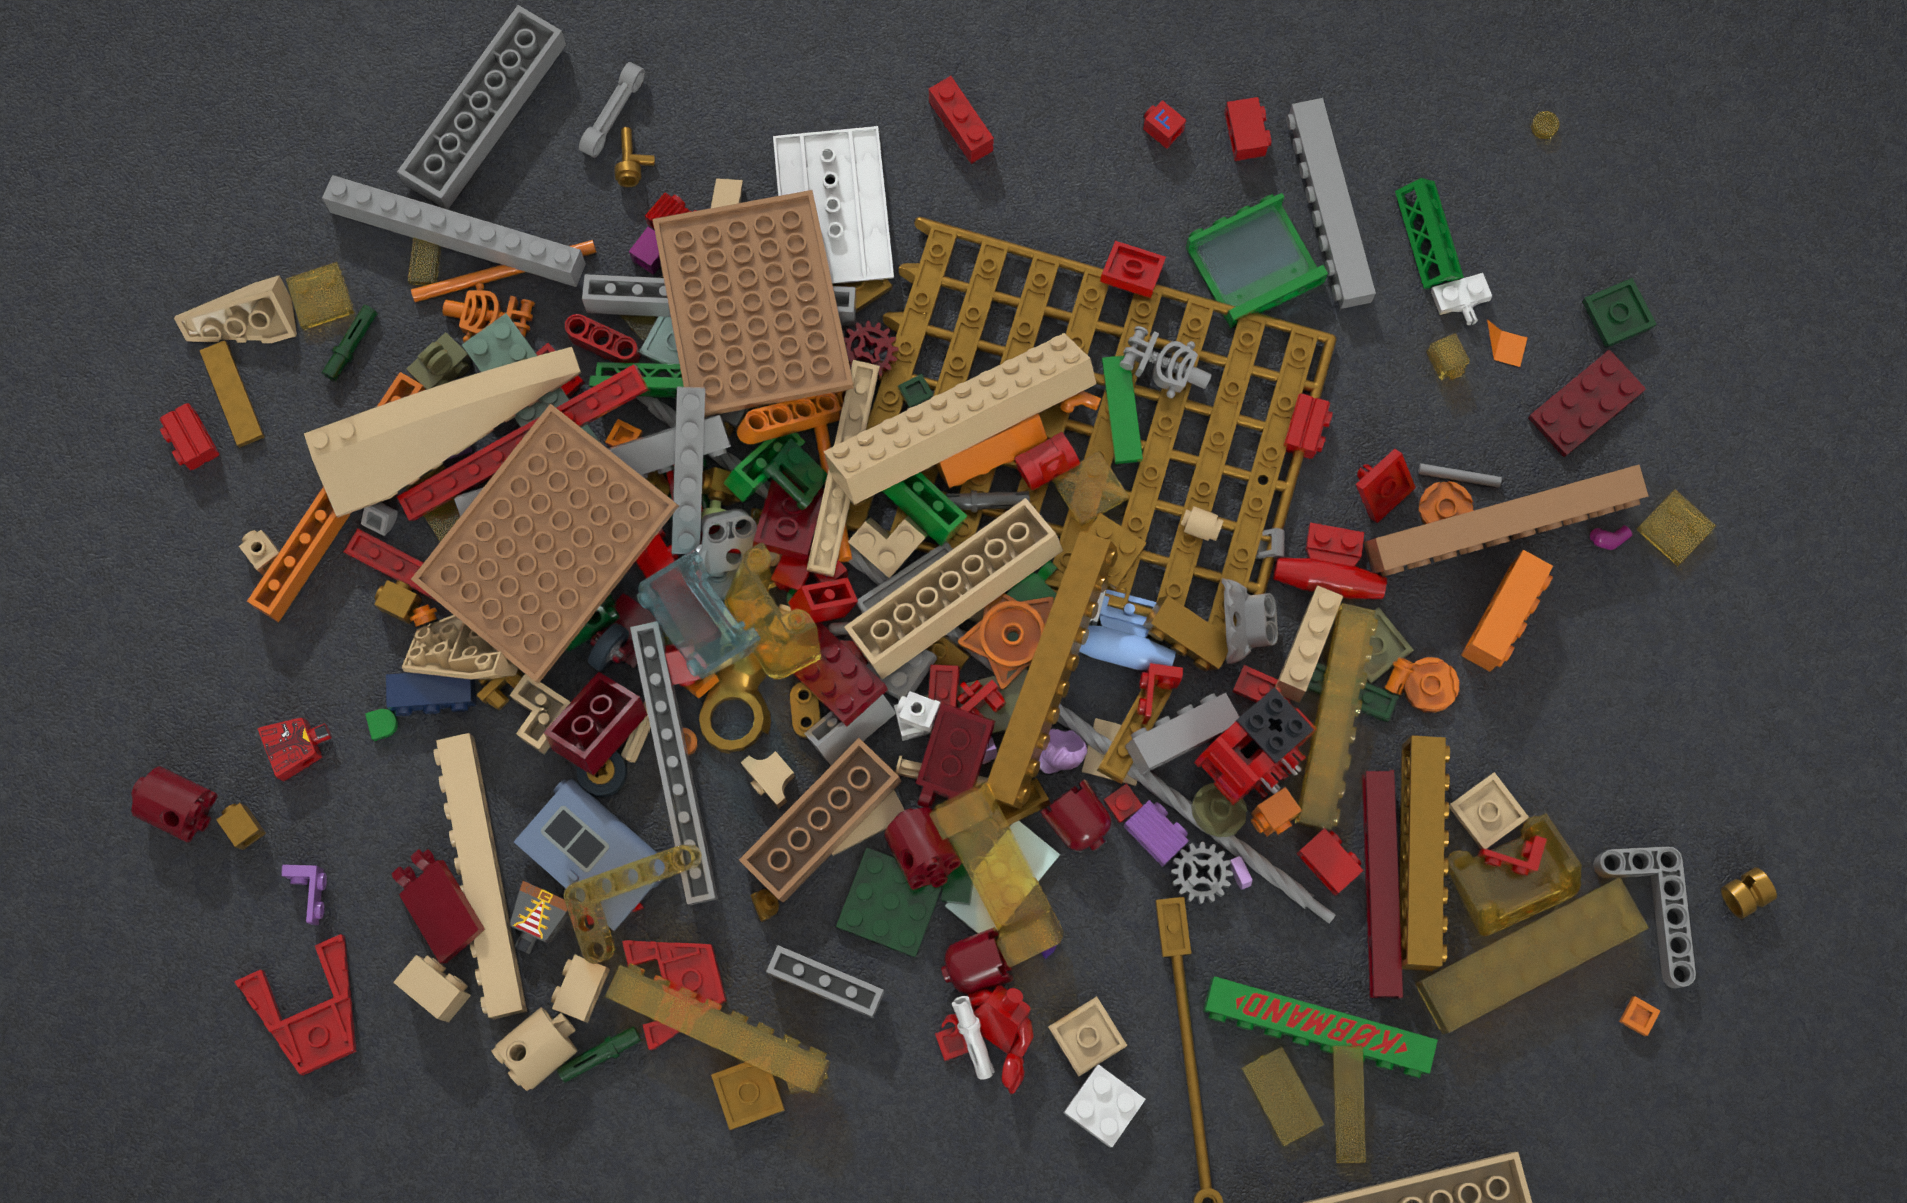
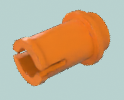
[1385,657,1414,695]

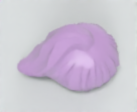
[1039,729,1087,774]

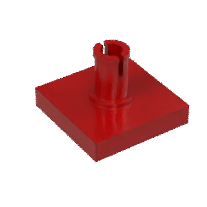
[1355,449,1416,523]

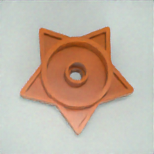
[958,593,1054,690]

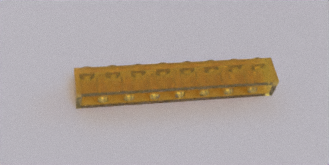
[1294,603,1378,831]
[605,963,831,1094]

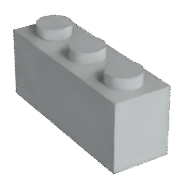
[804,695,896,765]

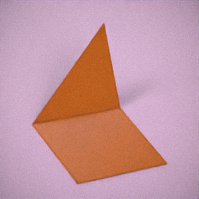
[1487,319,1527,367]

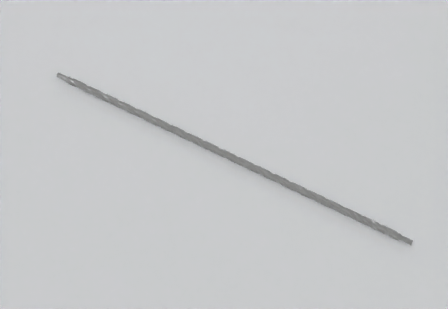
[635,397,1336,923]

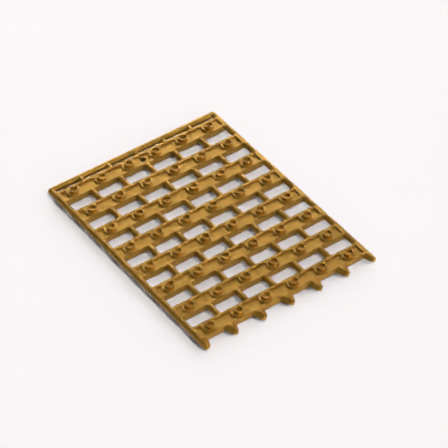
[846,217,1336,634]

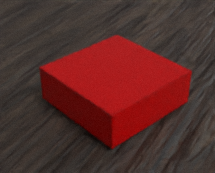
[935,1026,969,1061]

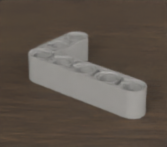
[1593,847,1696,989]

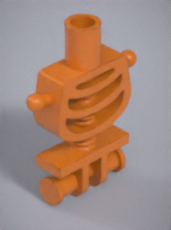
[443,282,535,343]

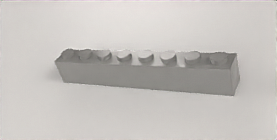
[1286,98,1376,309]

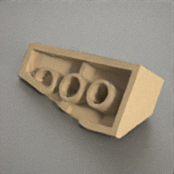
[174,275,297,343]

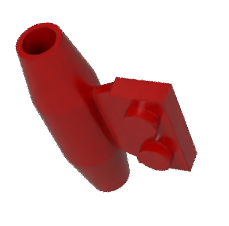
[1273,523,1387,599]

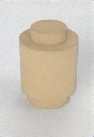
[1181,506,1224,541]

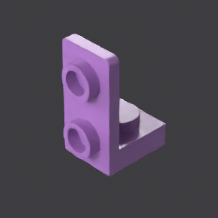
[282,865,327,925]

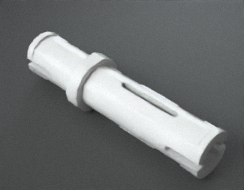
[952,996,995,1079]

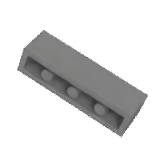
[1125,693,1239,775]
[766,945,884,1018]

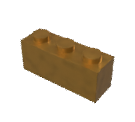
[1143,596,1228,671]

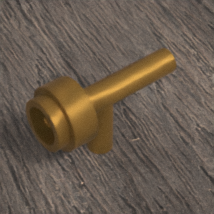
[615,127,655,187]

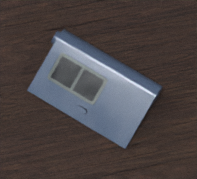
[514,779,673,931]

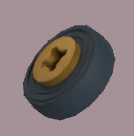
[577,751,627,797]

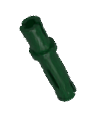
[321,305,378,382]
[557,1026,642,1083]

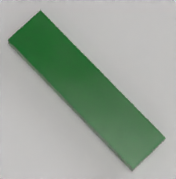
[1102,355,1143,464]

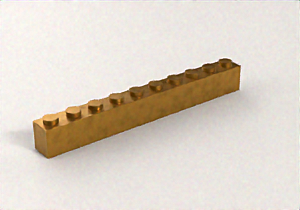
[983,531,1118,810]

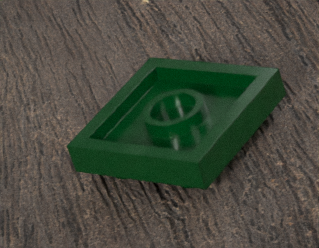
[1582,278,1657,348]

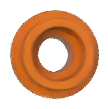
[409,605,437,627]

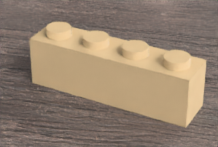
[1275,585,1343,702]

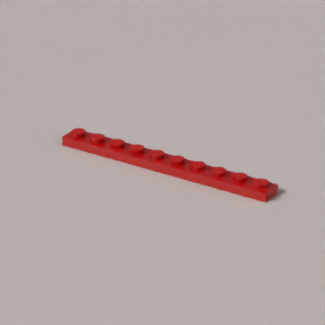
[397,364,649,521]

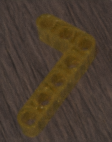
[564,844,702,964]

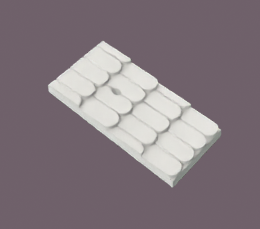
[773,126,894,284]

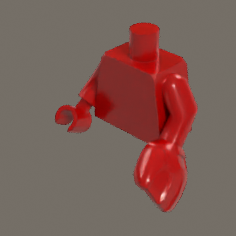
[942,985,1034,1094]

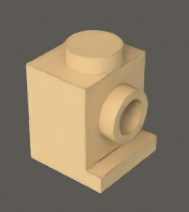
[239,530,280,576]

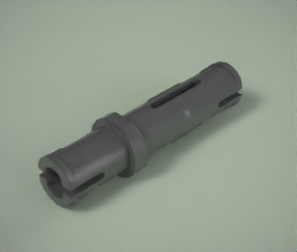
[946,490,1030,512]

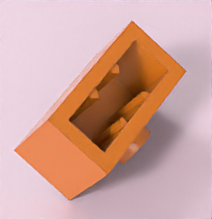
[1251,787,1302,837]

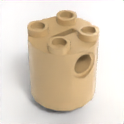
[492,1007,578,1091]

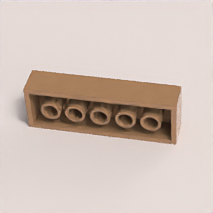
[739,738,902,903]

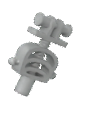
[1120,326,1211,398]

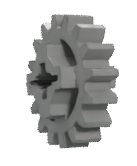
[1170,842,1233,904]

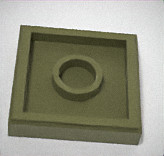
[1335,607,1414,684]

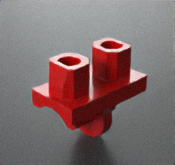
[957,680,1007,717]

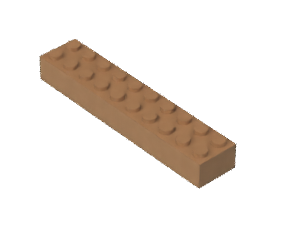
[1363,465,1648,576]

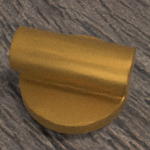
[750,889,779,922]

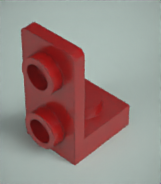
[1137,663,1183,725]
[1478,836,1547,876]

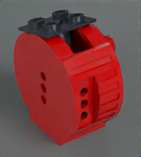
[1194,687,1317,805]

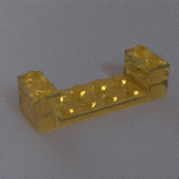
[929,781,1065,968]

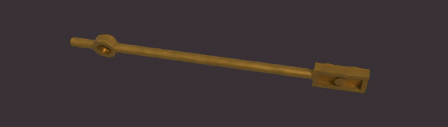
[1155,897,1223,1203]

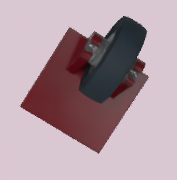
[588,593,668,671]

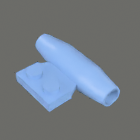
[1079,589,1176,671]

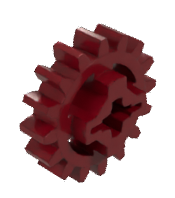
[844,321,899,379]

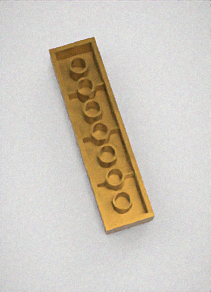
[1399,736,1450,971]

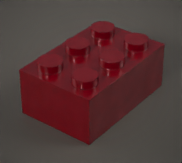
[543,672,648,776]

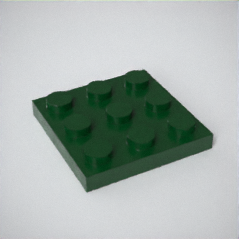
[836,847,943,958]

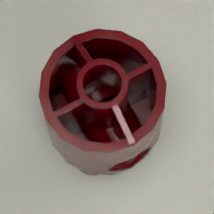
[131,766,218,842]
[884,807,961,890]

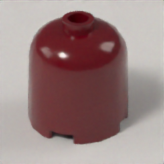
[1040,779,1111,851]
[941,927,1013,995]

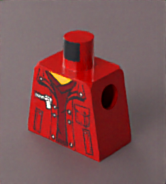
[257,718,332,781]

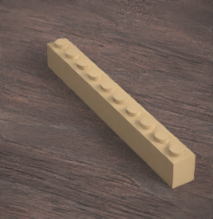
[434,733,527,1019]

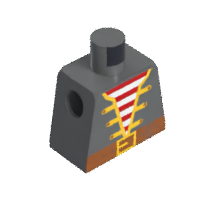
[510,881,576,954]

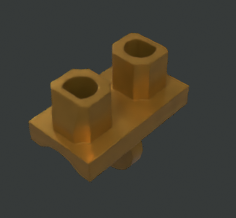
[477,668,524,710]

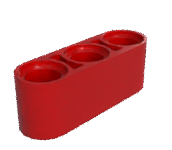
[565,314,640,363]

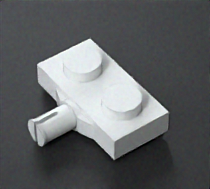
[1431,273,1492,325]

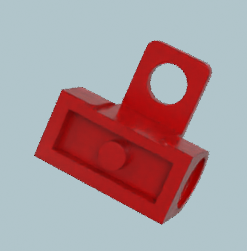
[1014,432,1080,491]

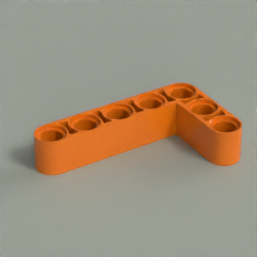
[737,390,846,444]

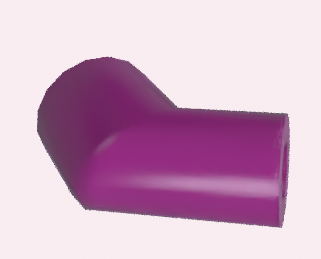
[1590,525,1632,550]

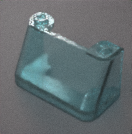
[637,549,761,679]

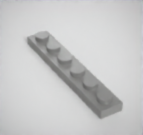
[671,387,705,554]

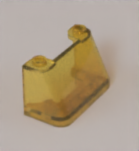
[725,542,822,679]
[1447,813,1581,936]

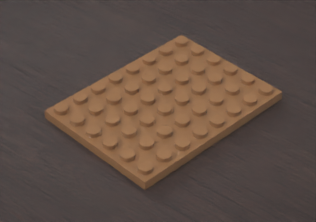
[653,190,854,417]
[411,404,679,683]

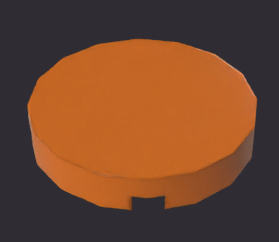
[1418,481,1474,524]
[1403,657,1459,713]

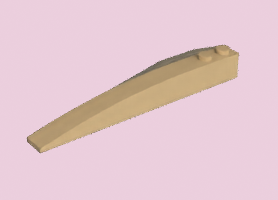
[304,347,581,517]

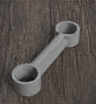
[579,62,645,158]

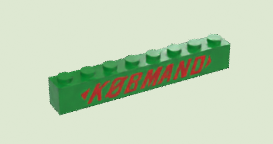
[1203,976,1438,1078]

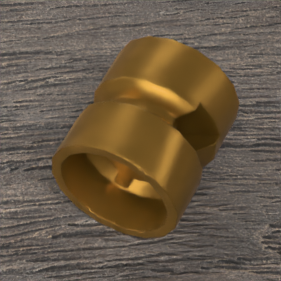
[1721,867,1777,919]

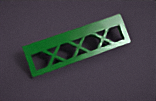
[1395,178,1464,289]
[589,362,684,398]

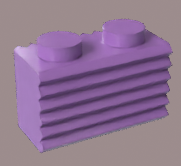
[1124,800,1189,867]

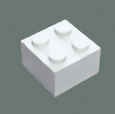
[1063,1065,1146,1148]

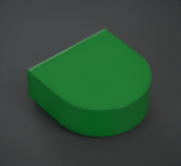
[365,709,398,741]

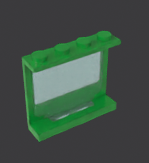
[1185,193,1328,328]

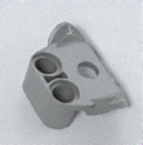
[693,509,777,577]
[1221,578,1278,664]

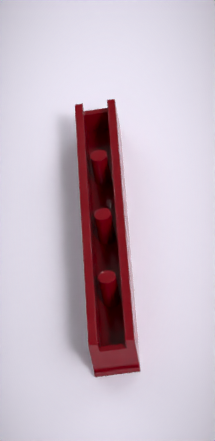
[1362,770,1403,1000]

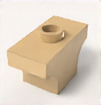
[741,751,795,809]

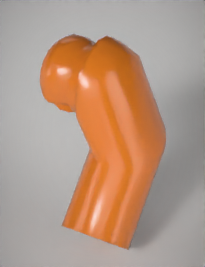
[1060,391,1101,413]

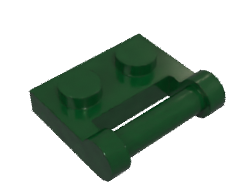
[762,438,828,511]

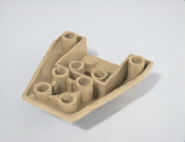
[402,615,518,679]

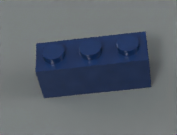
[386,673,476,716]

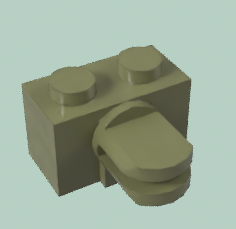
[406,332,473,390]

